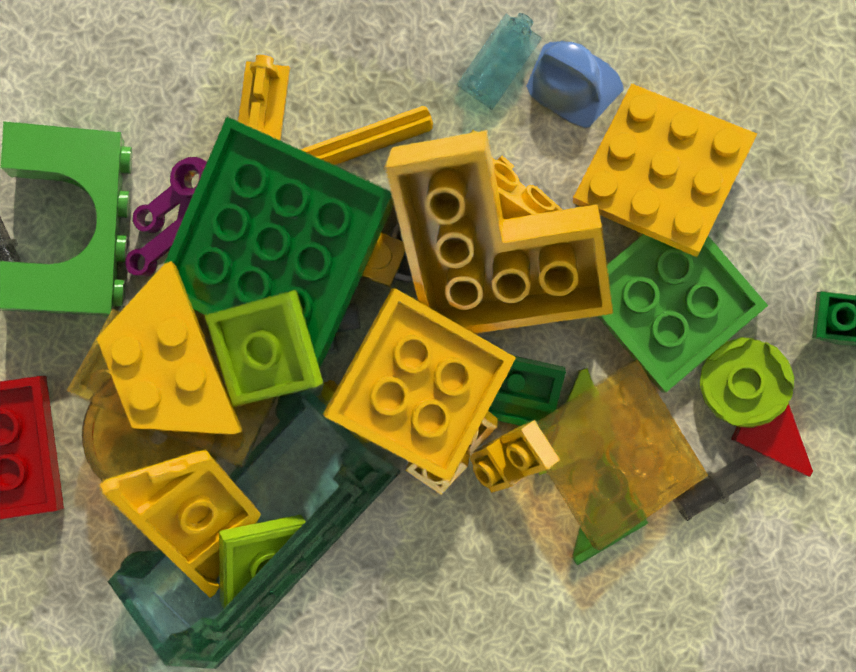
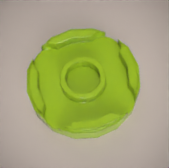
[700,337,795,428]

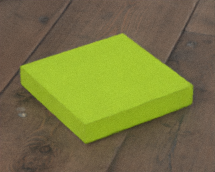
[205,290,323,407]

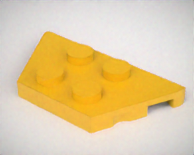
[96,261,243,434]
[99,449,261,598]

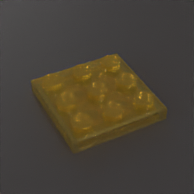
[536,360,708,550]

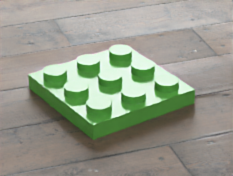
[597,234,768,393]

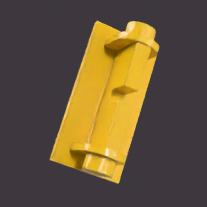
[238,54,290,141]

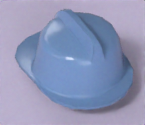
[526,41,624,128]

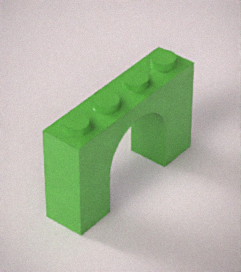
[0,121,132,316]

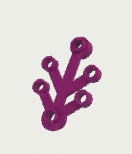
[125,157,207,277]

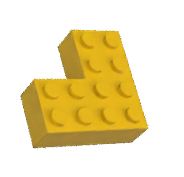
[385,130,613,334]

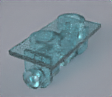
[456,13,542,110]

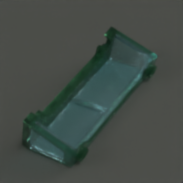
[107,388,401,669]

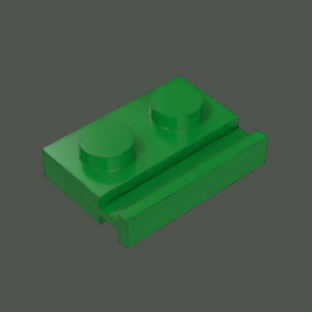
[488,355,566,433]

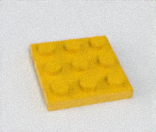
[573,83,757,257]
[323,288,516,483]

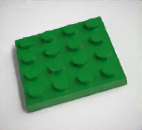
[164,116,394,369]

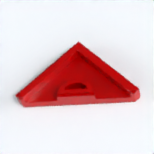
[730,403,813,477]

